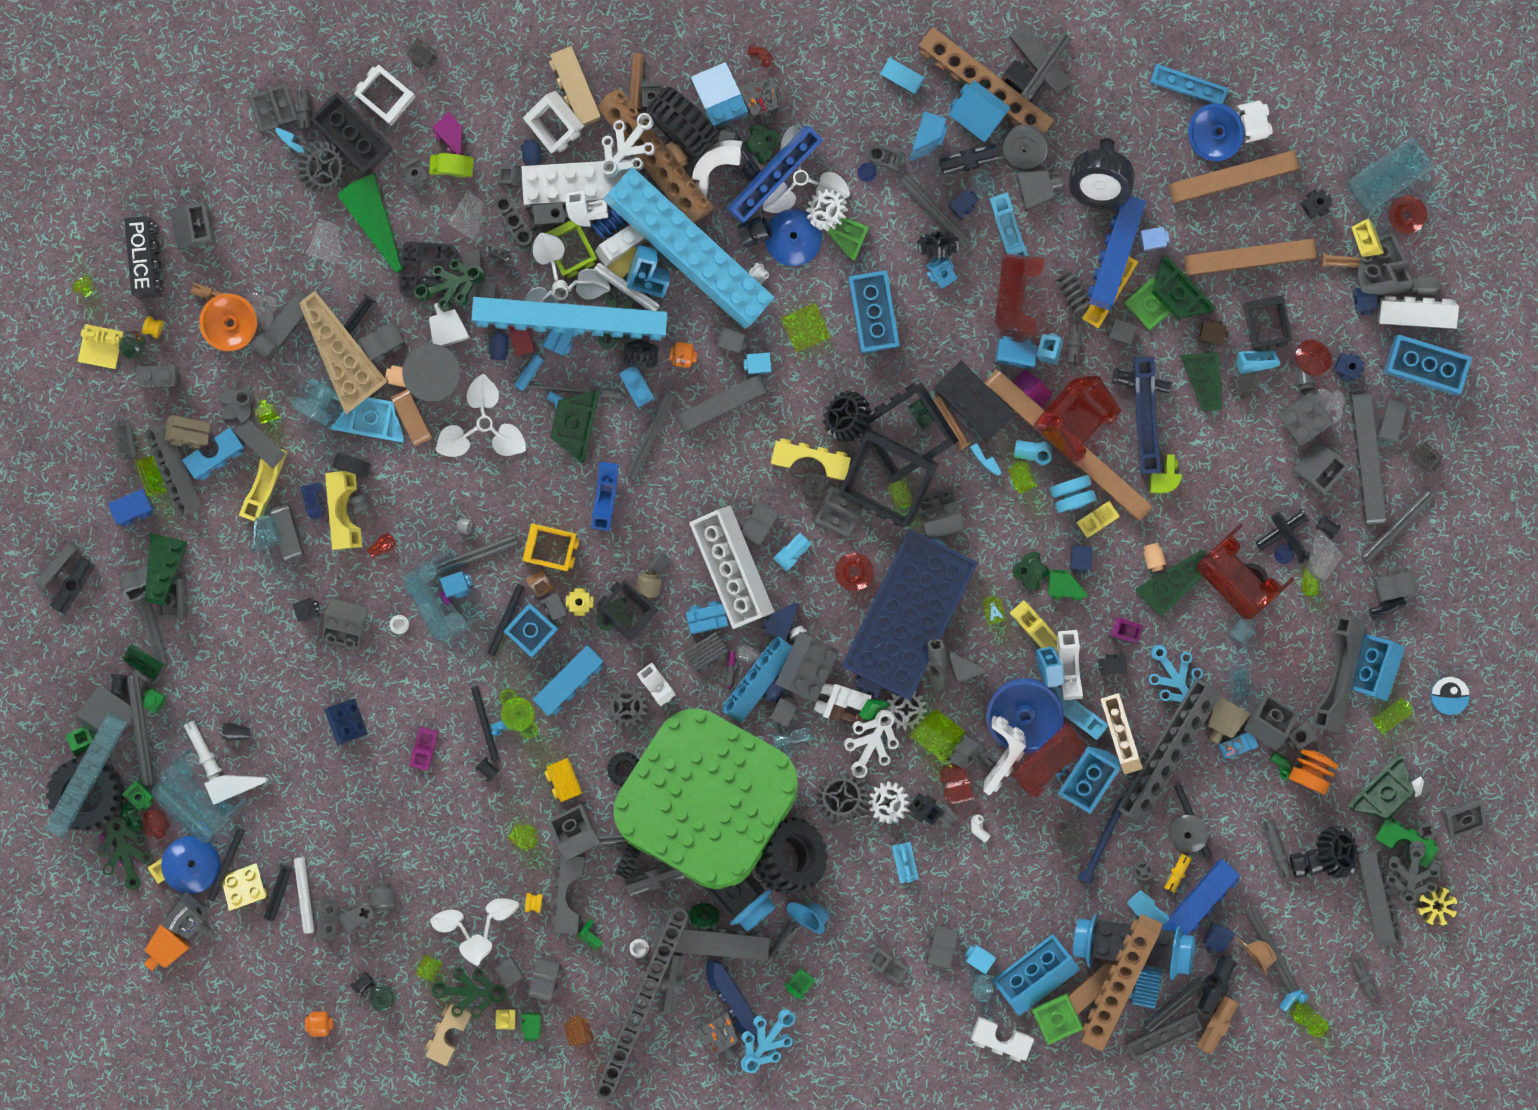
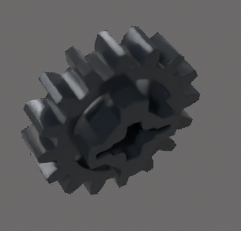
[917,231,959,258]

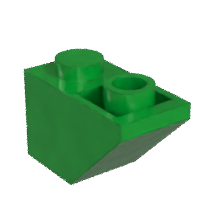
[1047,569,1087,600]

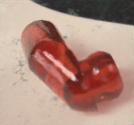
[748,46,773,67]

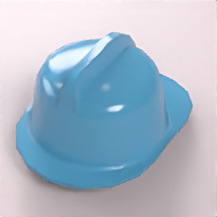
[787,902,830,934]

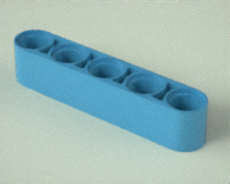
[723,637,793,722]

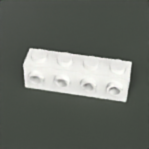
[1377,295,1459,329]

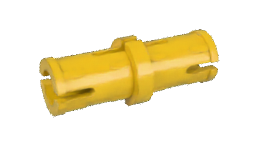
[1164,853,1192,893]

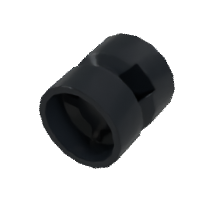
[737,215,772,248]
[1289,849,1323,879]

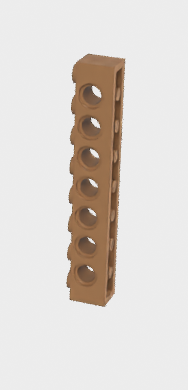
[918,27,1054,134]
[597,88,714,224]
[1081,914,1163,1051]

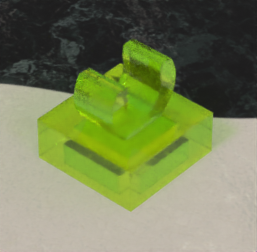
[71,274,93,298]
[255,399,279,424]

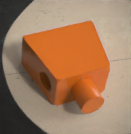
[144,924,192,971]

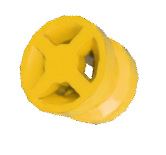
[142,316,164,339]
[525,893,543,913]

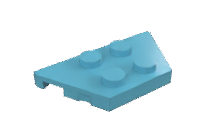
[331,397,405,443]

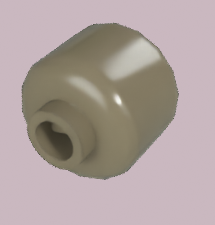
[635,571,662,601]

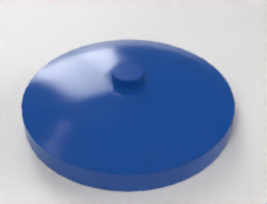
[986,678,1064,753]

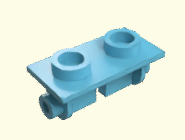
[892,842,919,883]

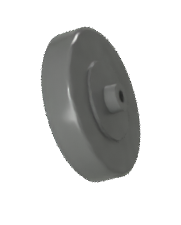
[1002,124,1049,170]

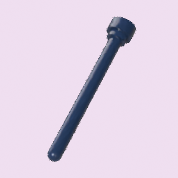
[1078,798,1123,885]

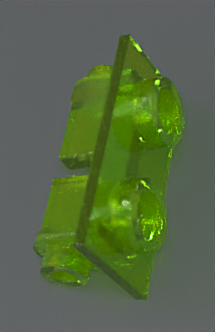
[1371,697,1414,735]
[1289,1002,1330,1038]

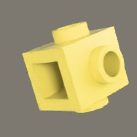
[566,589,594,616]

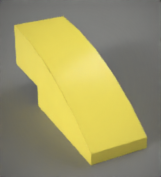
[1010,600,1057,652]

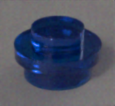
[858,163,877,182]
[1274,545,1294,564]

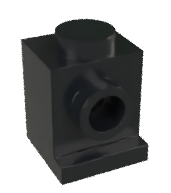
[1098,654,1127,674]

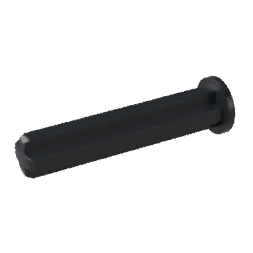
[344,293,377,335]
[1256,508,1309,550]
[1271,512,1312,563]
[264,864,295,921]

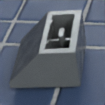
[170,202,216,249]
[1292,441,1350,495]
[919,489,964,539]
[322,598,368,650]

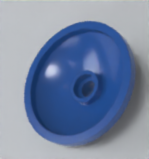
[1188,103,1244,161]
[765,209,822,266]
[161,836,220,894]

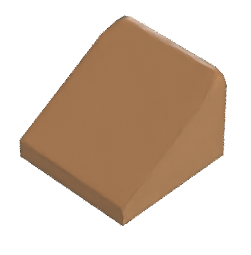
[526,570,554,599]

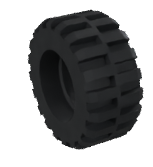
[646,87,719,158]
[46,757,124,831]
[755,817,828,894]

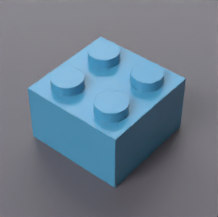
[503,603,559,657]

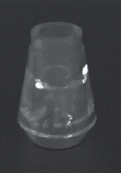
[736,644,762,664]

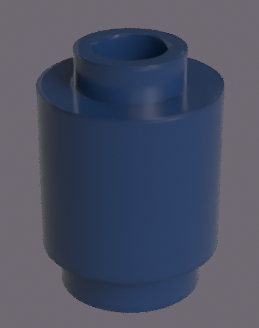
[521,139,542,166]
[489,332,509,360]
[763,675,786,703]

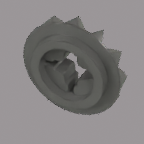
[482,243,512,262]

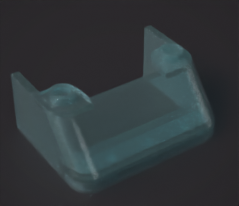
[403,549,488,641]
[152,748,246,843]

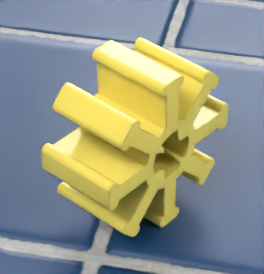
[1416,887,1457,925]

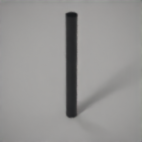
[487,583,524,656]
[471,686,499,761]
[1174,784,1212,858]
[207,828,245,902]

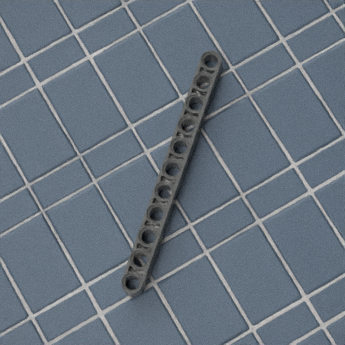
[596,904,689,1100]

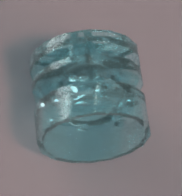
[291,378,340,426]

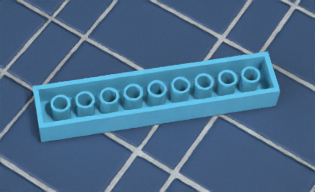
[603,167,775,329]
[472,297,667,341]

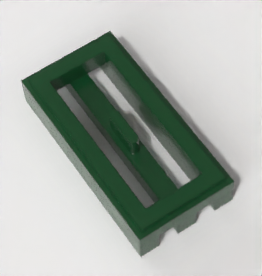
[123,644,164,680]

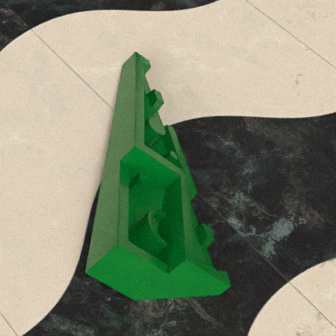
[337,174,403,273]

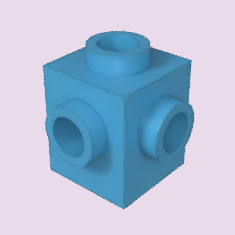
[925,256,958,289]

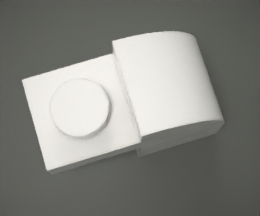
[566,190,608,226]
[637,663,676,706]

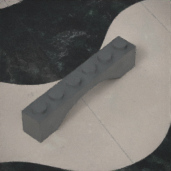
[1312,614,1367,734]

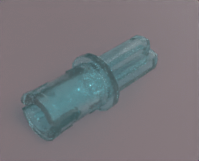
[773,728,811,748]

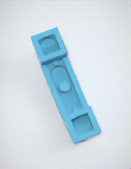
[989,192,1032,271]
[1051,687,1108,740]

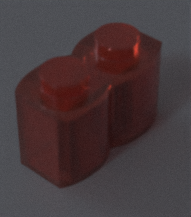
[939,764,974,805]

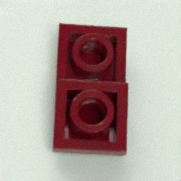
[509,326,535,356]

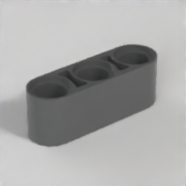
[495,196,533,247]
[270,503,304,562]

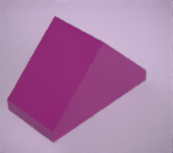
[1013,369,1053,407]
[1109,617,1143,644]

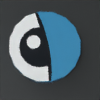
[1430,677,1470,715]

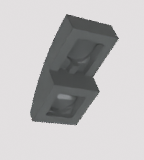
[1378,399,1407,443]
[866,947,910,985]

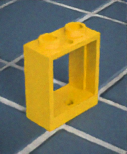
[522,523,580,572]

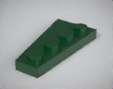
[145,533,187,606]
[1134,549,1216,617]

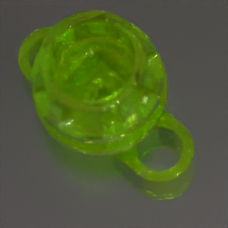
[500,689,539,739]

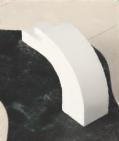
[692,140,742,198]
[1057,630,1083,700]

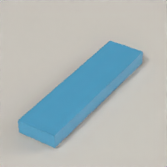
[1150,64,1229,104]

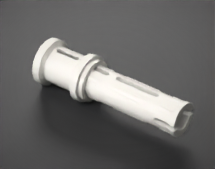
[183,721,223,778]

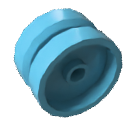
[1049,475,1097,513]

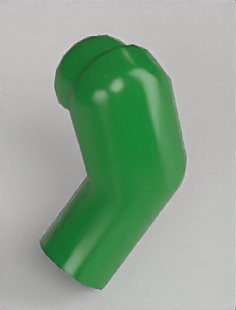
[1270,752,1292,780]

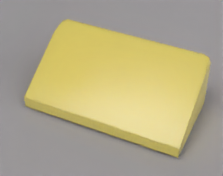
[1351,218,1384,257]

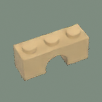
[425,1002,471,1066]

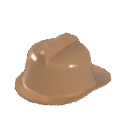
[1237,938,1277,976]

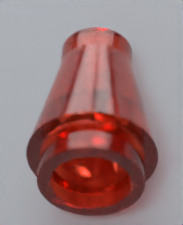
[367,533,397,558]

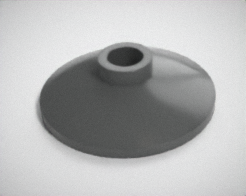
[1170,815,1208,853]

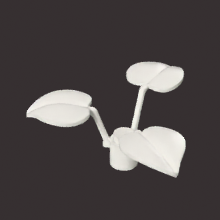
[763,126,850,213]
[525,233,610,303]
[436,374,526,457]
[430,898,519,966]

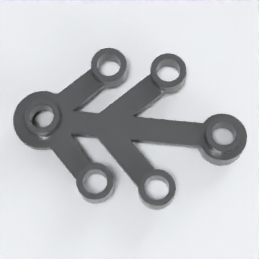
[1386,841,1440,904]

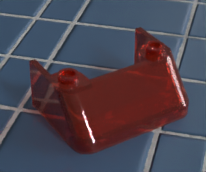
[1197,523,1295,619]
[1009,721,1087,797]

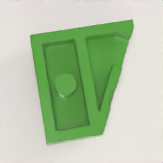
[827,218,869,262]

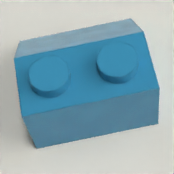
[994,336,1037,370]

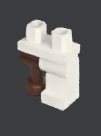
[814,683,871,729]

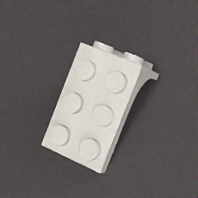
[984,716,1026,795]

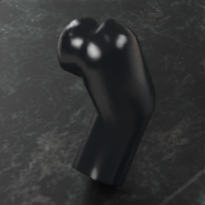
[419,276,447,297]

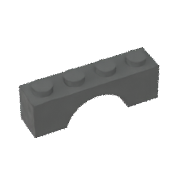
[551,855,585,934]

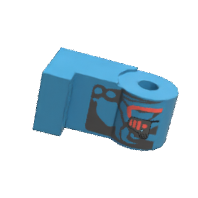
[1219,731,1259,759]

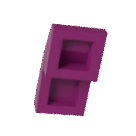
[409,726,439,771]

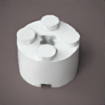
[1235,100,1273,143]

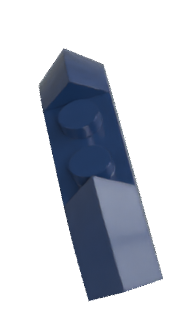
[706,960,760,1043]

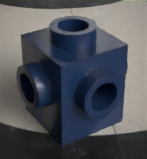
[1332,352,1365,382]

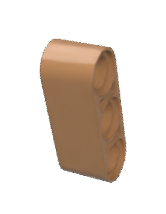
[391,389,432,447]

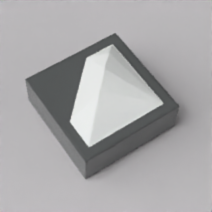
[1411,773,1431,800]

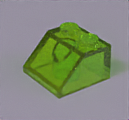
[910,709,966,762]

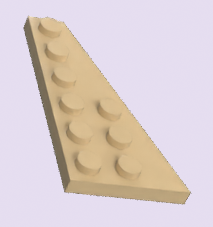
[299,291,387,415]

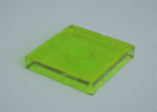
[781,302,831,353]

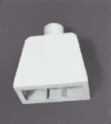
[429,303,470,347]

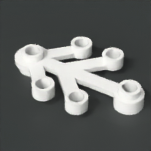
[601,113,655,178]
[844,710,899,778]

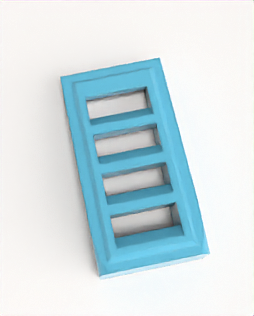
[1236,350,1280,374]

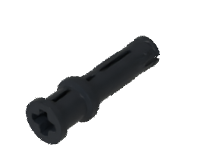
[1112,367,1171,394]

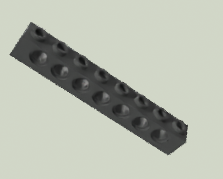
[1117,678,1222,824]

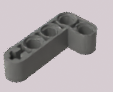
[251,290,308,360]

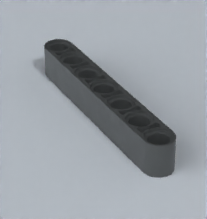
[1350,393,1386,526]

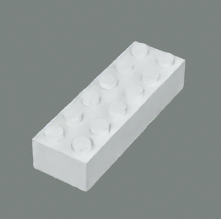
[521,159,638,208]
[689,505,774,629]

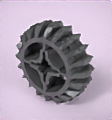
[295,140,346,193]
[816,773,868,825]

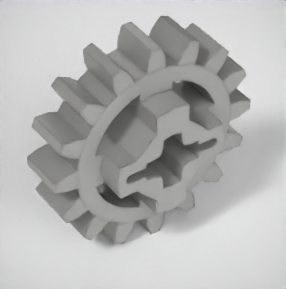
[887,691,927,730]

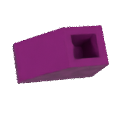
[432,112,463,155]

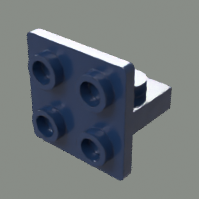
[324,699,368,746]

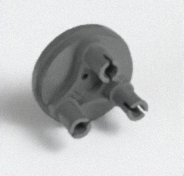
[402,344,461,402]

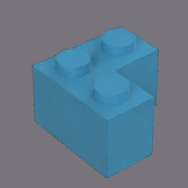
[627,245,670,298]

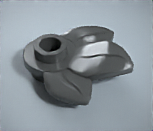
[217,389,253,423]

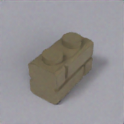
[165,415,210,450]

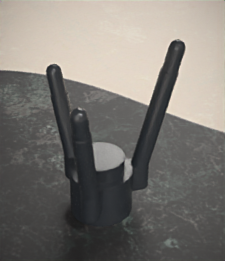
[726,137,761,181]

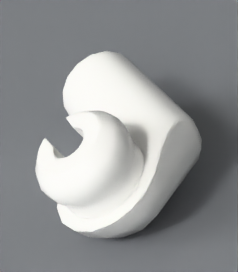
[971,815,991,843]

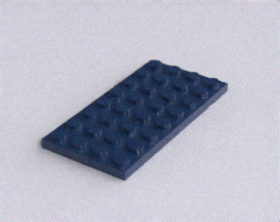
[841,528,978,700]

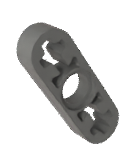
[35,542,79,591]

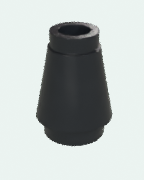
[222,722,250,741]

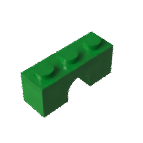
[1375,819,1440,869]

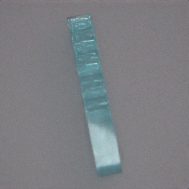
[45,712,127,839]

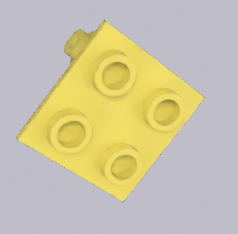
[78,324,123,369]
[222,863,267,911]

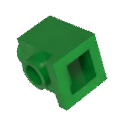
[142,687,168,713]
[65,727,98,757]
[122,780,155,811]
[521,1012,542,1042]

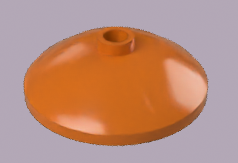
[199,293,258,351]

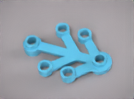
[1148,645,1203,702]
[741,1010,795,1073]

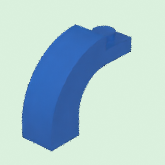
[591,462,619,531]

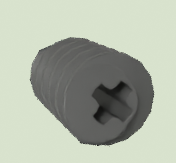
[1055,272,1089,315]

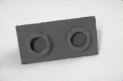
[111,419,137,460]
[317,899,338,939]

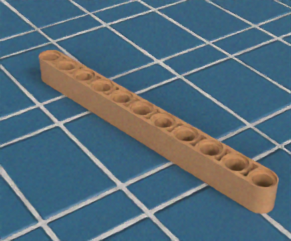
[984,369,1153,522]

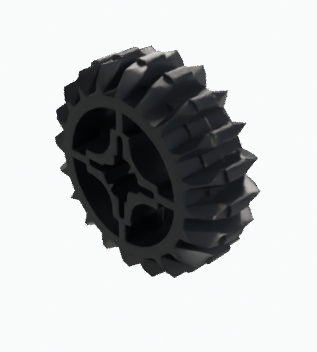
[823,391,872,443]
[1315,826,1360,878]

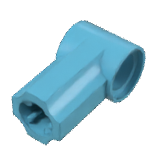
[1014,440,1054,465]
[773,533,811,572]

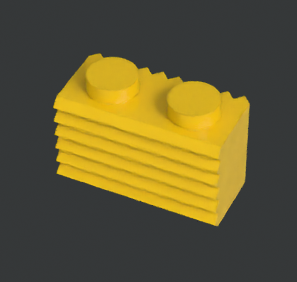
[544,757,583,802]

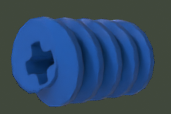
[591,208,626,240]

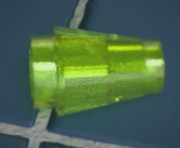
[1301,568,1321,596]

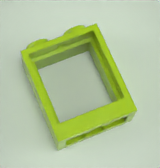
[546,220,598,279]

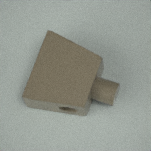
[1206,697,1251,745]

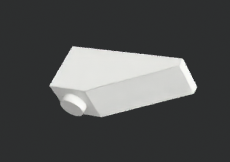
[204,773,269,805]

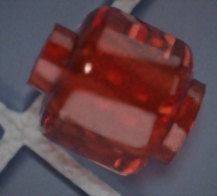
[142,809,170,839]

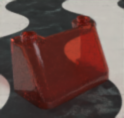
[995,254,1044,336]
[1034,376,1122,462]

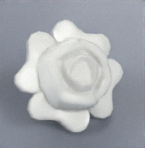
[749,263,769,285]

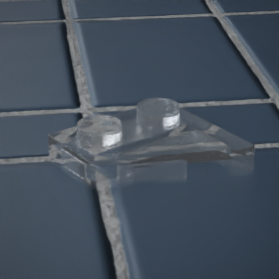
[447,191,484,243]
[307,219,344,267]
[1307,530,1344,583]

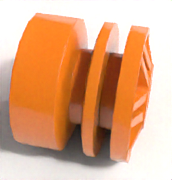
[1288,749,1339,795]

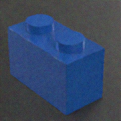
[108,489,155,527]

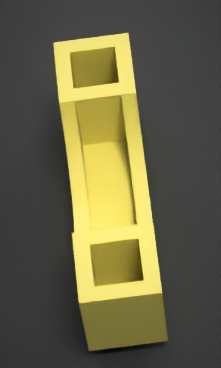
[771,438,851,481]
[239,449,288,523]
[325,471,362,550]

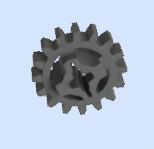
[606,685,648,727]

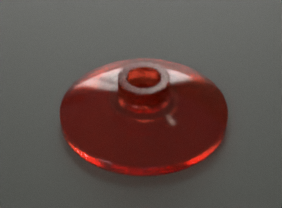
[1388,195,1427,234]
[1295,340,1332,376]
[835,553,873,591]

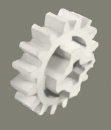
[806,189,848,231]
[868,782,911,824]

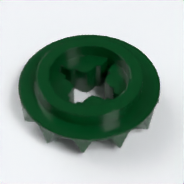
[121,803,142,832]
[689,903,720,929]

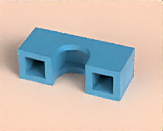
[182,428,246,480]

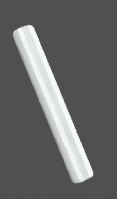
[594,263,660,311]
[294,857,314,934]

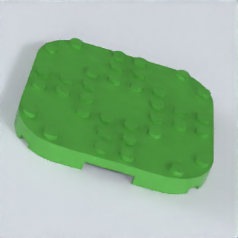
[614,709,799,889]

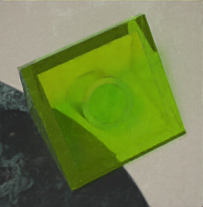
[135,456,168,498]

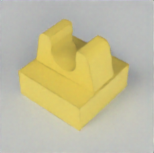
[496,1009,516,1029]

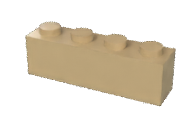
[549,46,601,126]
[1101,693,1143,775]

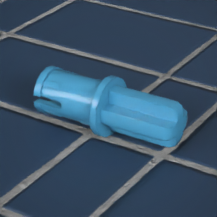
[514,354,544,391]

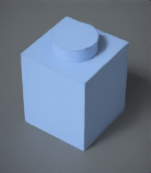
[1139,227,1169,252]

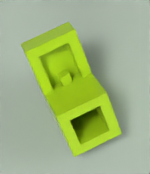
[429,153,474,177]
[1149,455,1182,494]

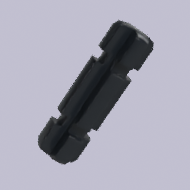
[1369,597,1407,619]

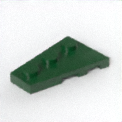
[1180,352,1222,411]

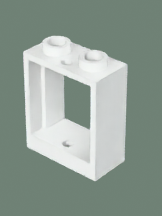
[354,65,415,126]
[523,91,584,154]

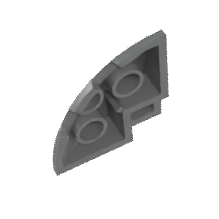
[1357,233,1414,295]

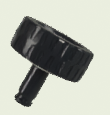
[1069,137,1134,209]

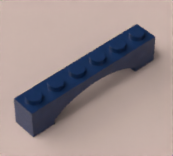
[1133,356,1161,474]

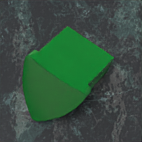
[859,699,888,720]
[577,918,603,951]
[784,968,815,999]

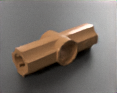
[1196,995,1239,1054]

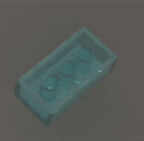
[1346,136,1435,214]

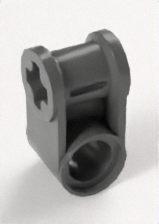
[867,145,905,172]
[337,902,376,933]

